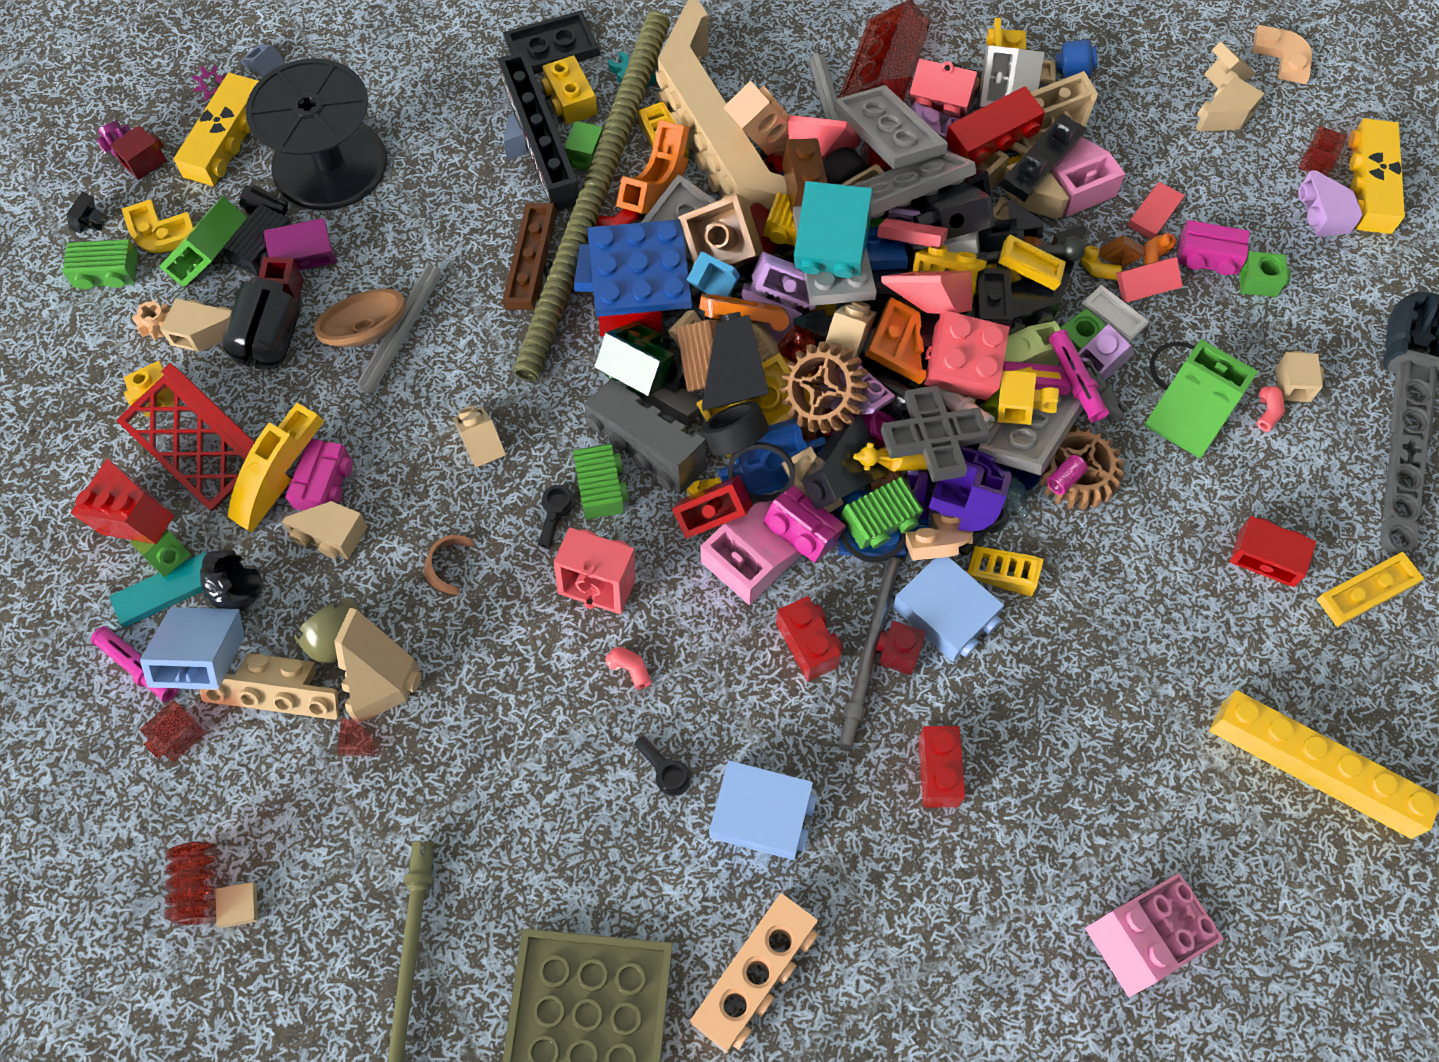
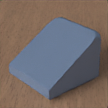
[241,44,285,77]
[504,114,528,160]

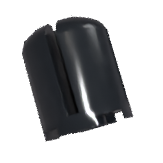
[222,278,303,370]

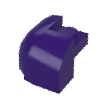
[929,446,1011,532]

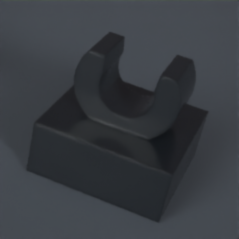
[66,191,105,234]

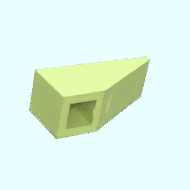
[1004,321,1061,366]

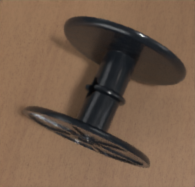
[246,58,387,210]

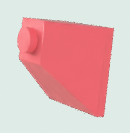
[788,115,861,161]
[881,271,972,318]

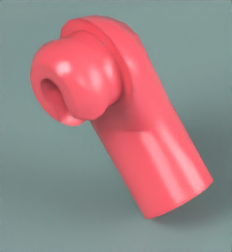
[1257,386,1285,432]
[605,647,652,690]

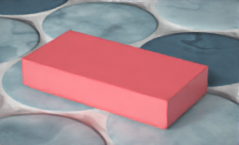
[1127,181,1185,239]
[877,218,948,248]
[1116,257,1183,303]

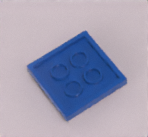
[587,219,692,317]

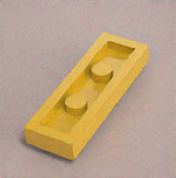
[1317,552,1424,627]

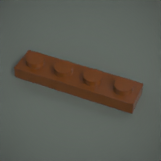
[502,203,558,310]

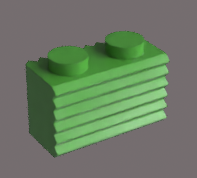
[62,239,138,289]
[573,443,629,520]
[841,477,923,549]

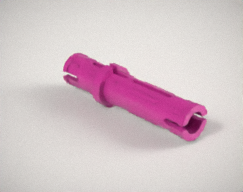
[1048,329,1109,422]
[91,626,180,703]

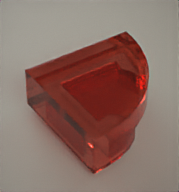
[337,719,375,756]

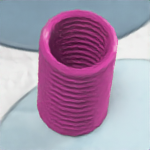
[1047,455,1088,495]

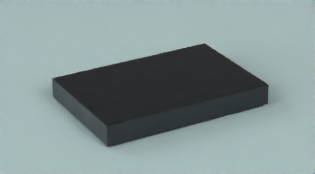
[503,10,600,74]

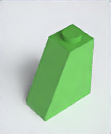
[159,196,247,287]

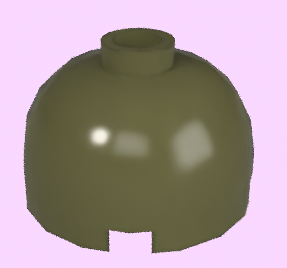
[294,597,364,664]

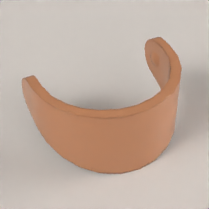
[423,535,475,595]

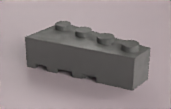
[584,379,706,495]

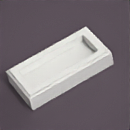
[1080,285,1150,343]

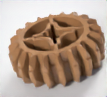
[780,342,871,433]
[1034,425,1124,511]

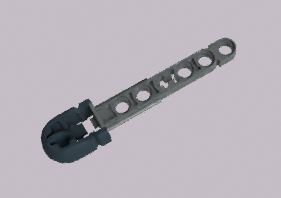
[1380,292,1439,555]

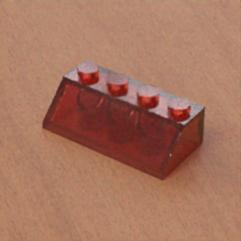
[839,0,931,102]

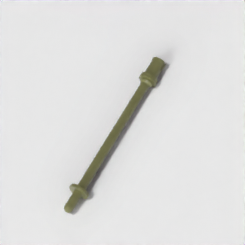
[387,841,436,1062]

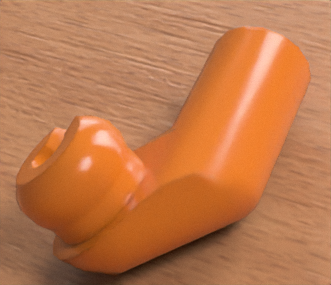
[1143,233,1176,265]

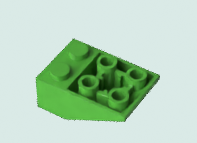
[1144,339,1258,459]

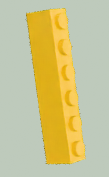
[1209,690,1439,839]

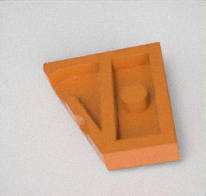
[865,297,926,385]

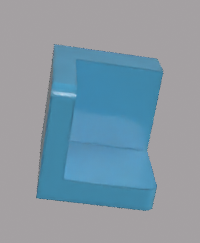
[686,251,740,297]

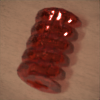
[164,841,216,925]

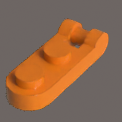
[699,294,789,331]

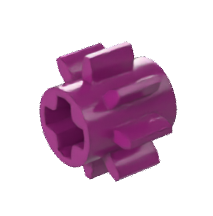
[191,65,226,101]
[96,120,131,157]

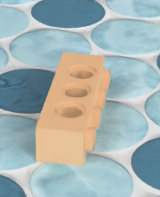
[723,81,789,157]
[690,893,819,1053]

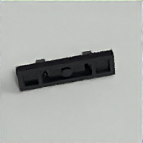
[1000,113,1087,203]

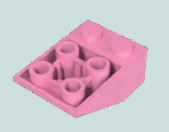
[1052,138,1125,217]
[701,501,802,605]
[1085,873,1224,997]

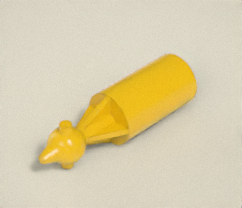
[853,443,928,471]

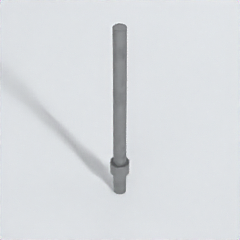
[838,557,900,749]

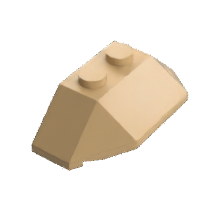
[1010,71,1098,156]

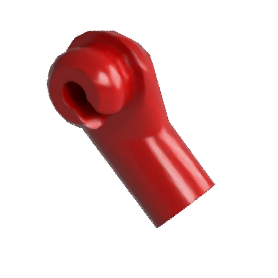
[597,208,641,227]

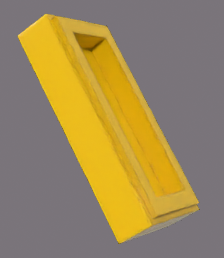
[998,234,1066,291]

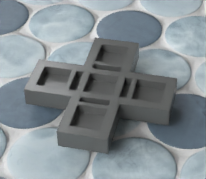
[881,385,990,482]

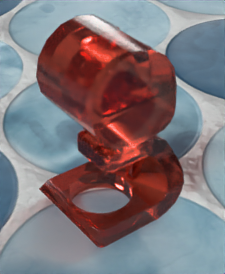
[777,325,824,386]

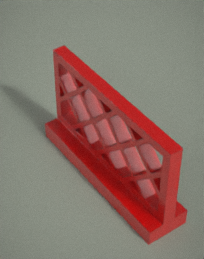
[116,363,255,511]

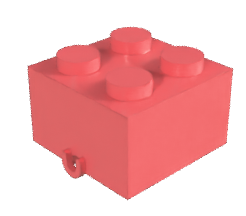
[910,58,977,119]
[924,311,1010,401]
[553,527,635,615]

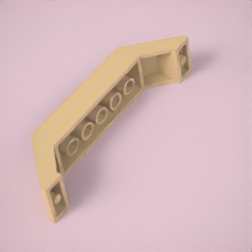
[656,0,788,211]

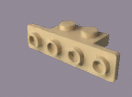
[199,653,340,720]

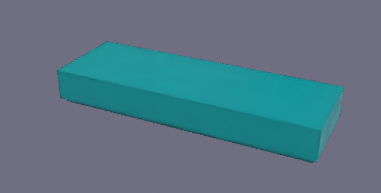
[109,551,207,628]

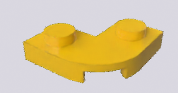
[122,199,194,253]

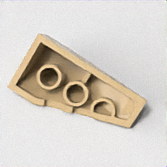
[334,608,421,723]

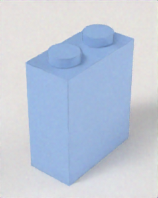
[892,557,1004,662]
[140,607,245,689]
[709,760,817,860]

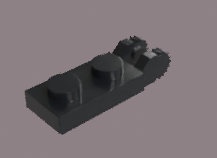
[976,252,1013,329]

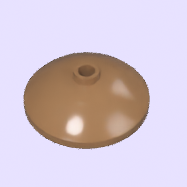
[314,289,406,347]

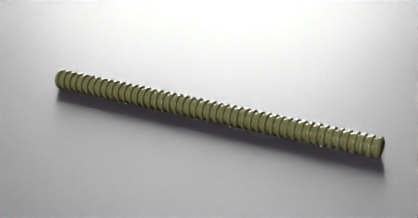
[513,10,671,381]

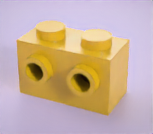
[540,55,598,126]

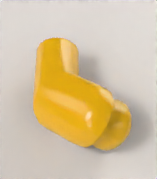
[1080,246,1122,281]

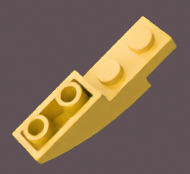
[227,403,325,533]

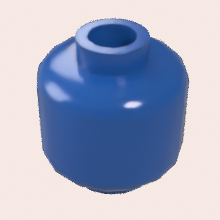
[1056,39,1097,78]

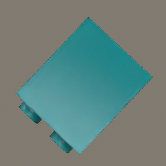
[794,181,872,278]

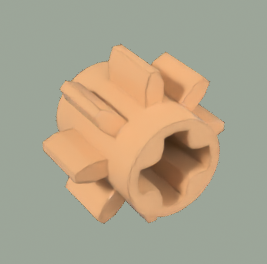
[132,300,170,341]

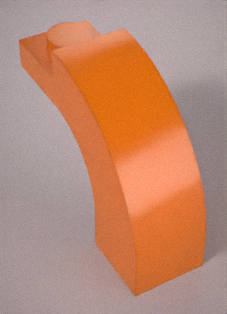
[616,120,690,214]

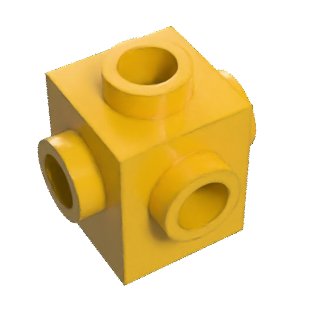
[123,361,182,418]

